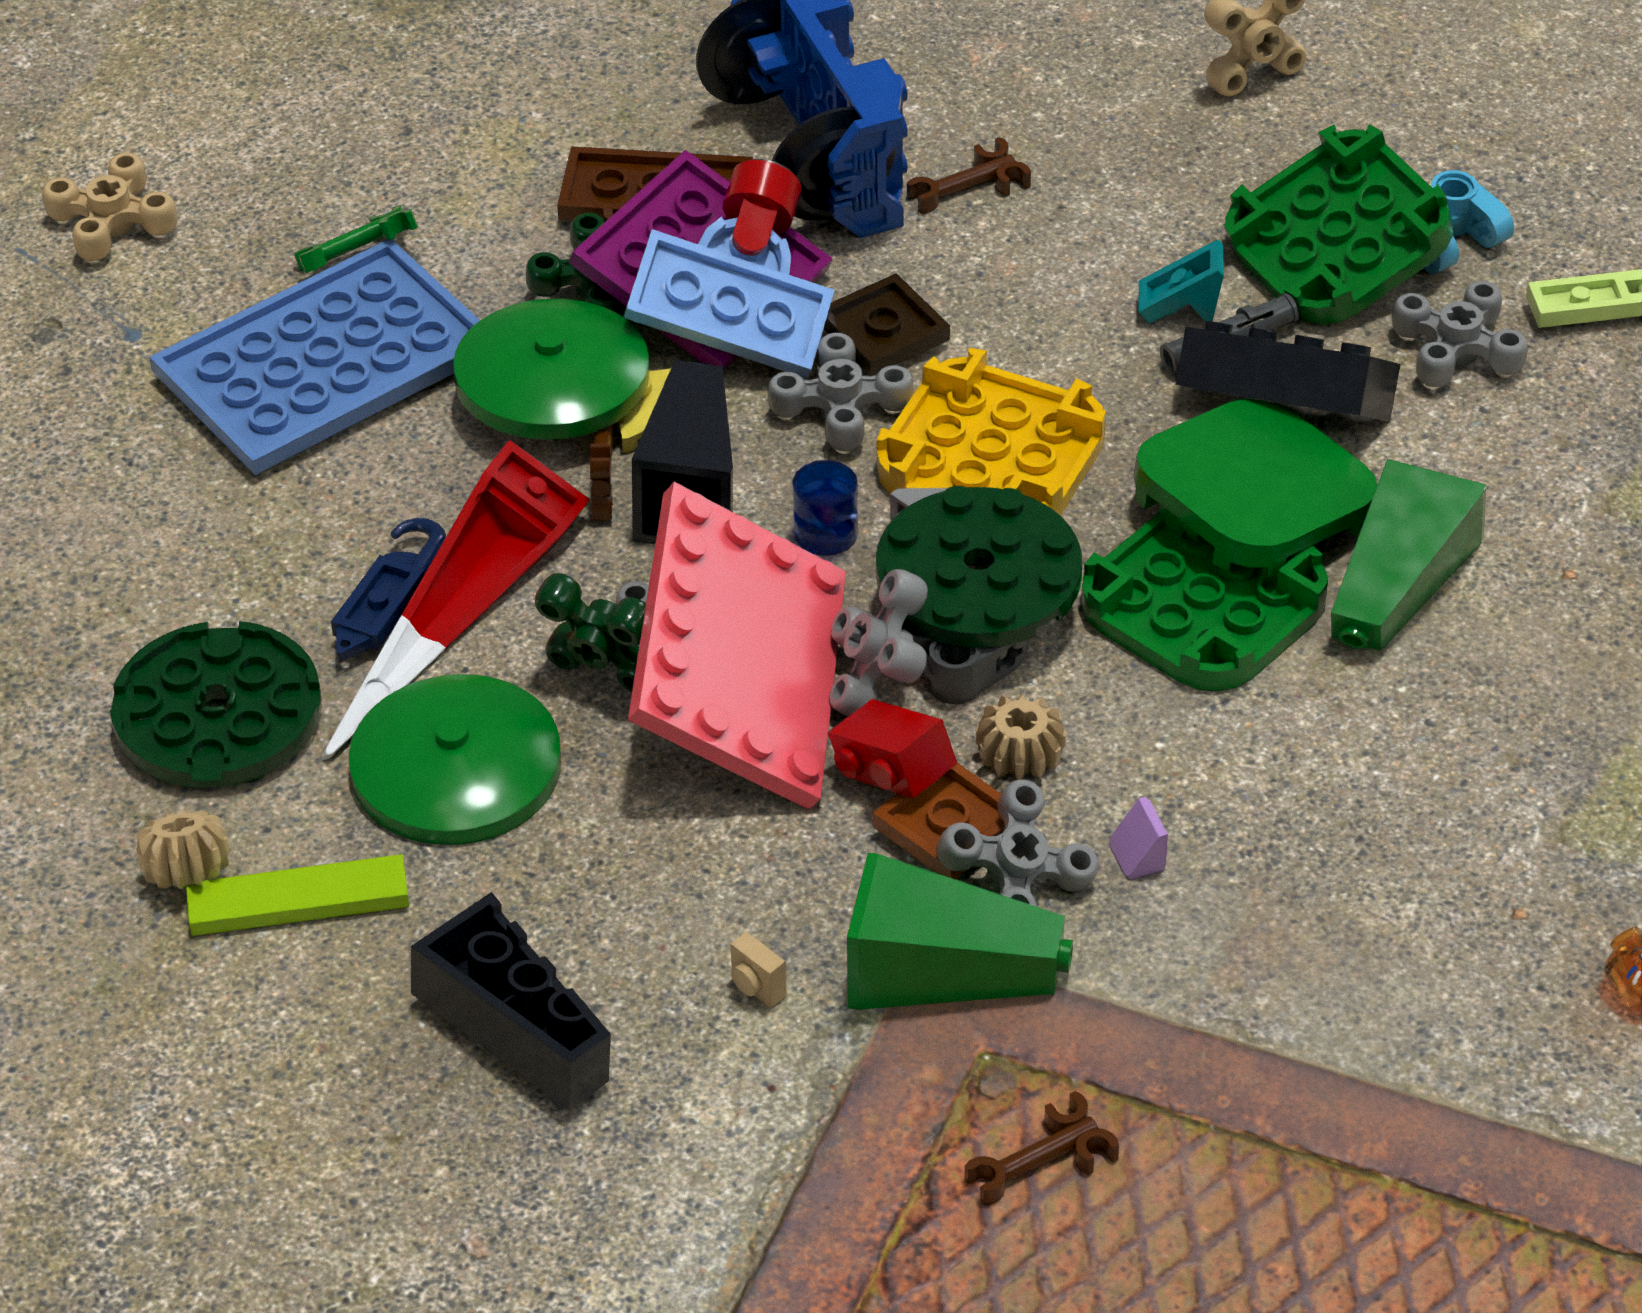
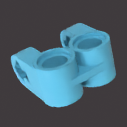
[1423,170,1514,274]

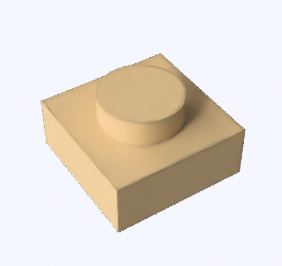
[730,931,787,1009]

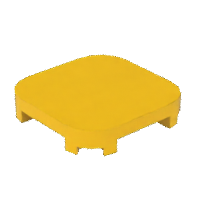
[876,348,1106,515]

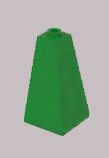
[1331,459,1486,651]
[847,852,1073,1010]

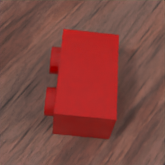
[827,699,958,798]

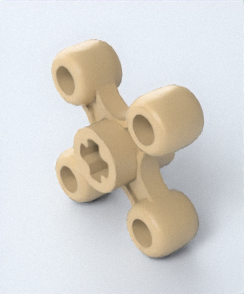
[1204,0,1307,97]
[42,153,177,261]

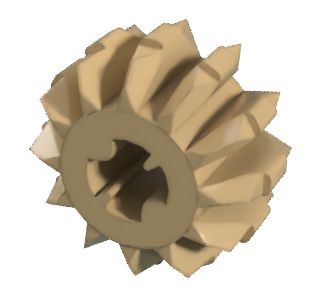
[976,692,1066,780]
[136,809,230,889]

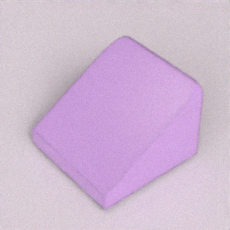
[1109,797,1168,879]

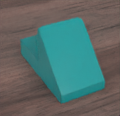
[1138,239,1224,324]

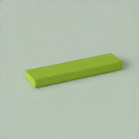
[186,854,410,936]

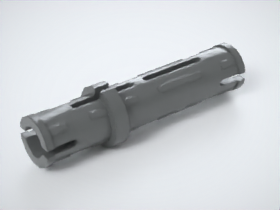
[1160,293,1299,373]

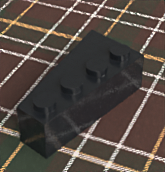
[1175,320,1401,422]
[411,892,611,1110]

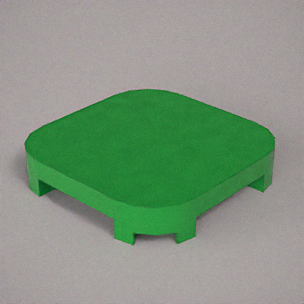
[1223,124,1453,325]
[1133,399,1378,577]
[1081,504,1328,691]

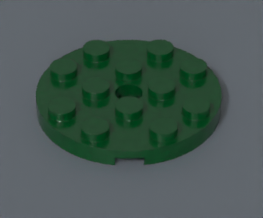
[876,486,1082,648]
[110,621,322,788]

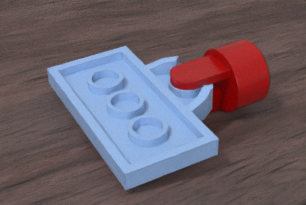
[623,159,835,378]

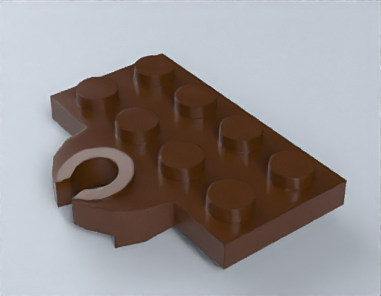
[557,146,753,222]

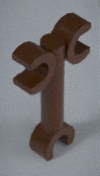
[907,137,1031,213]
[590,425,614,520]
[964,1091,1119,1205]

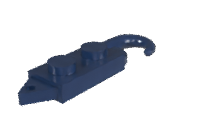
[331,518,446,662]

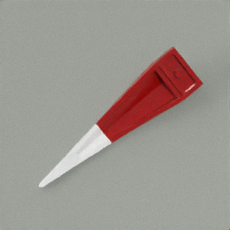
[322,440,590,761]

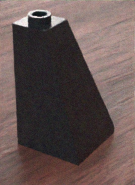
[632,360,733,544]

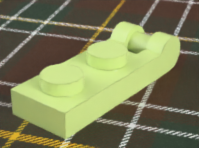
[1526,269,1642,328]

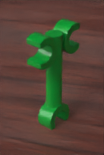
[293,205,419,273]

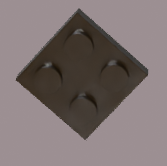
[823,273,950,376]

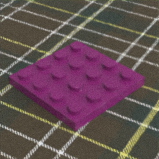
[569,150,833,371]

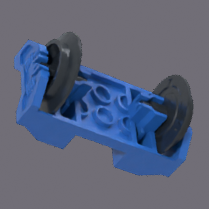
[696,0,908,238]

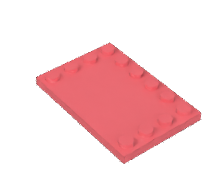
[628,482,846,810]

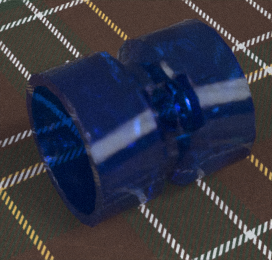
[792,460,858,556]

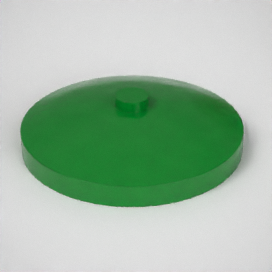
[453,299,649,440]
[349,674,562,845]

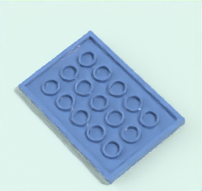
[149,240,480,475]

